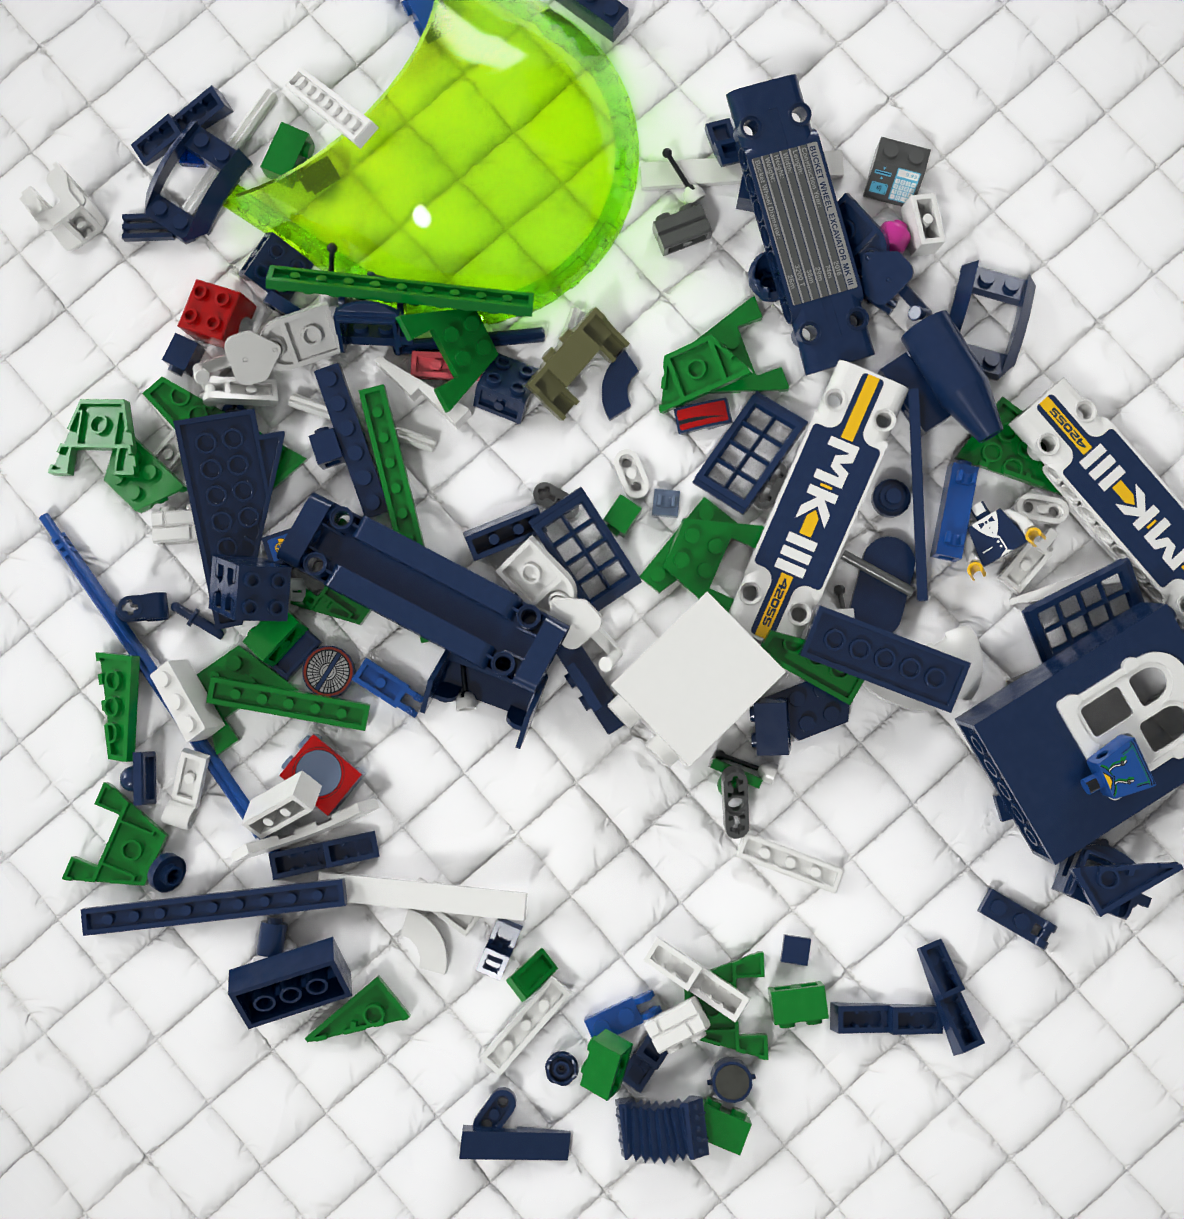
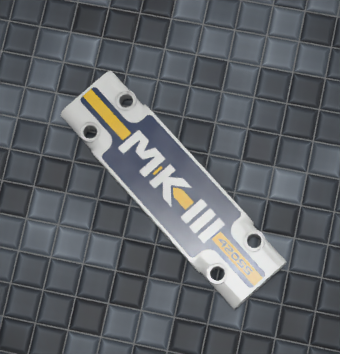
[729,360,909,642]
[1008,377,1184,627]

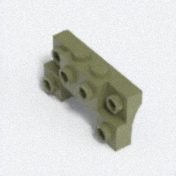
[524,307,630,421]

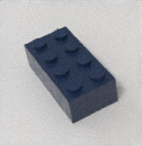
[228,937,352,1030]

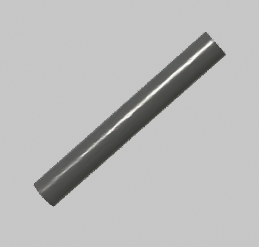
[840,550,915,597]

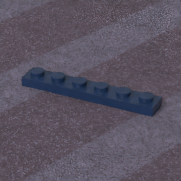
[314,363,388,518]

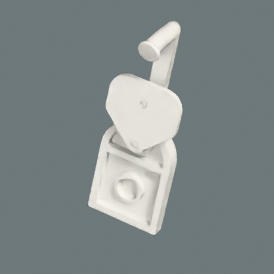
[192,302,341,385]
[495,535,623,672]

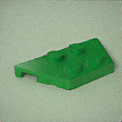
[659,334,753,414]
[104,437,187,514]

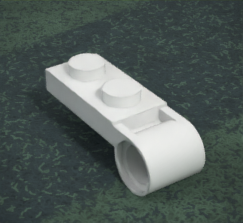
[162,748,210,831]

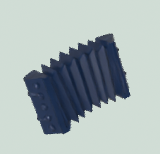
[615,1095,710,1164]

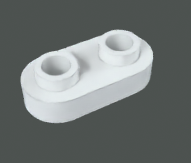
[614,449,650,500]
[1014,493,1069,525]

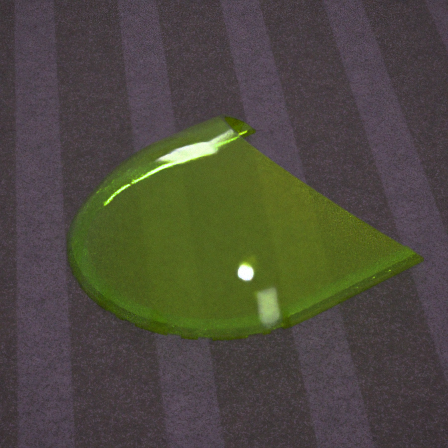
[223,0,639,325]

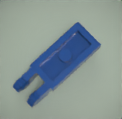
[352,658,424,718]
[584,990,662,1038]

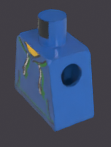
[1080,734,1156,799]

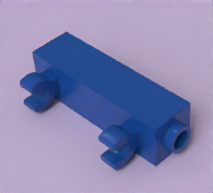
[930,460,979,562]

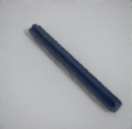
[393,327,545,355]

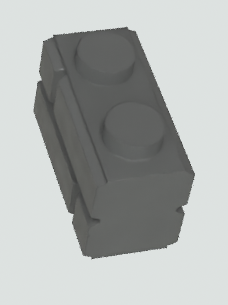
[652,203,712,257]

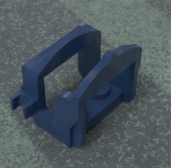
[333,271,413,356]
[1051,838,1152,920]

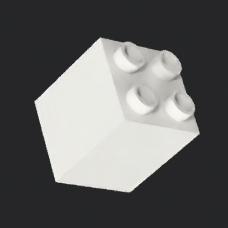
[607,592,786,768]

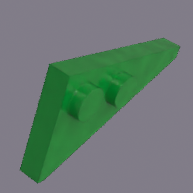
[304,975,411,1043]

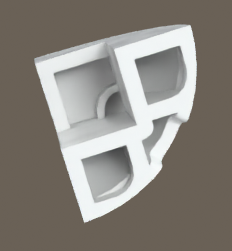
[926,626,983,700]

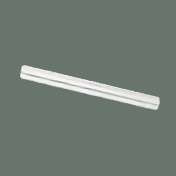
[182,88,278,217]
[289,393,437,453]

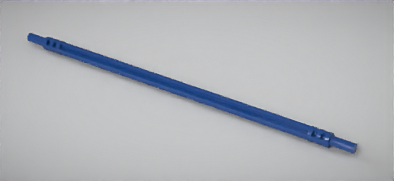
[39,513,280,853]

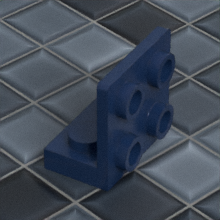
[237,232,314,301]
[473,353,538,424]

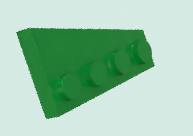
[639,497,737,594]
[760,629,864,705]
[95,652,140,762]

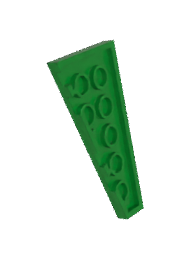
[142,376,308,492]
[954,396,1062,496]

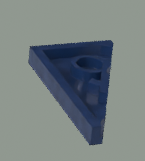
[1069,862,1184,917]

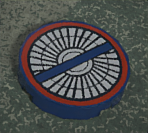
[302,646,355,697]

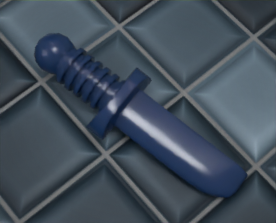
[171,602,224,640]

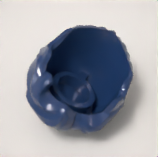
[748,252,779,302]

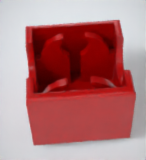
[177,279,257,349]

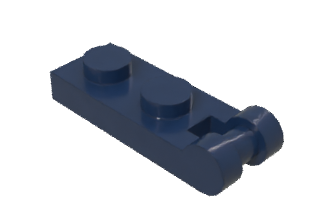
[977,888,1058,950]

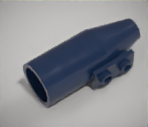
[901,310,1003,443]

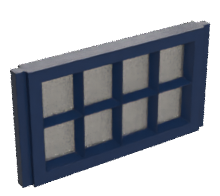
[692,391,808,516]
[528,486,642,611]
[1021,557,1144,663]

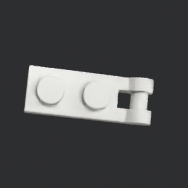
[202,376,278,407]

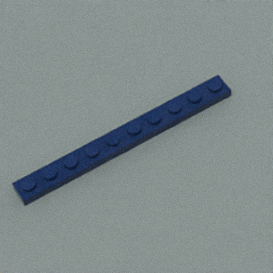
[80,878,348,936]

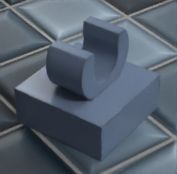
[652,489,680,518]

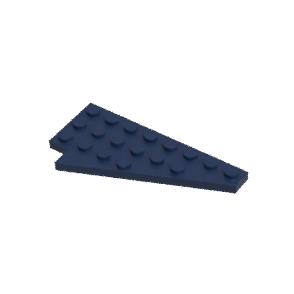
[173,408,285,630]

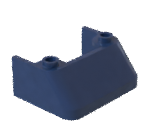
[420,650,548,749]

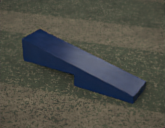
[131,85,234,166]
[268,831,380,880]
[917,939,985,1056]
[830,1002,943,1035]
[459,1124,571,1161]

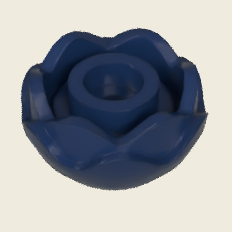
[545,1051,579,1086]

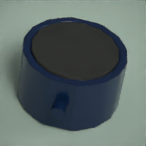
[707,1056,756,1103]

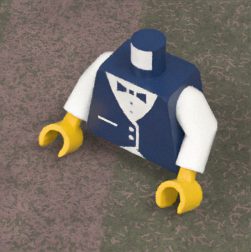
[964,501,1046,581]

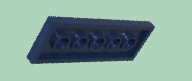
[799,604,971,713]

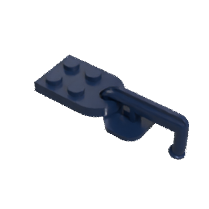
[838,193,932,321]

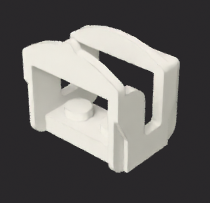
[18,161,106,251]

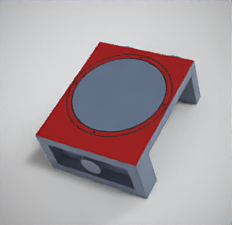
[279,734,366,816]

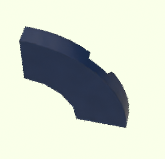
[602,350,639,421]

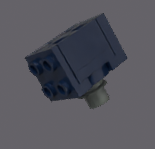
[208,556,306,621]

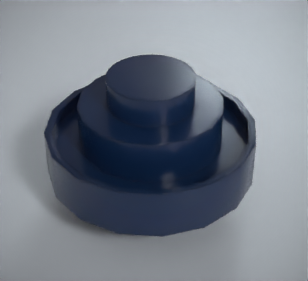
[871,479,911,518]
[147,853,187,893]

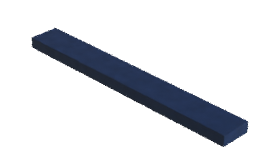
[908,388,928,601]

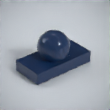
[120,751,157,806]

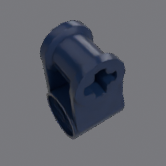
[116,592,170,622]

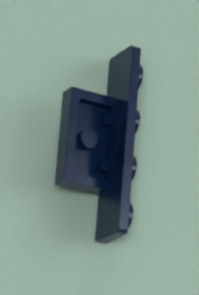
[557,645,625,735]

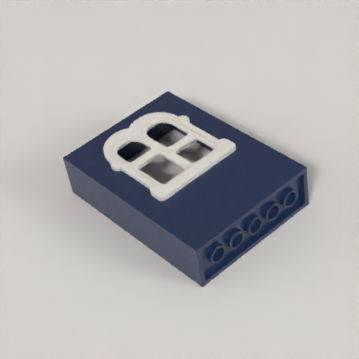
[954,602,1184,865]

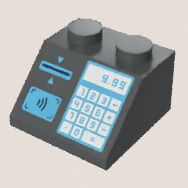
[863,136,931,207]

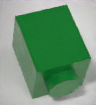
[603,494,642,538]

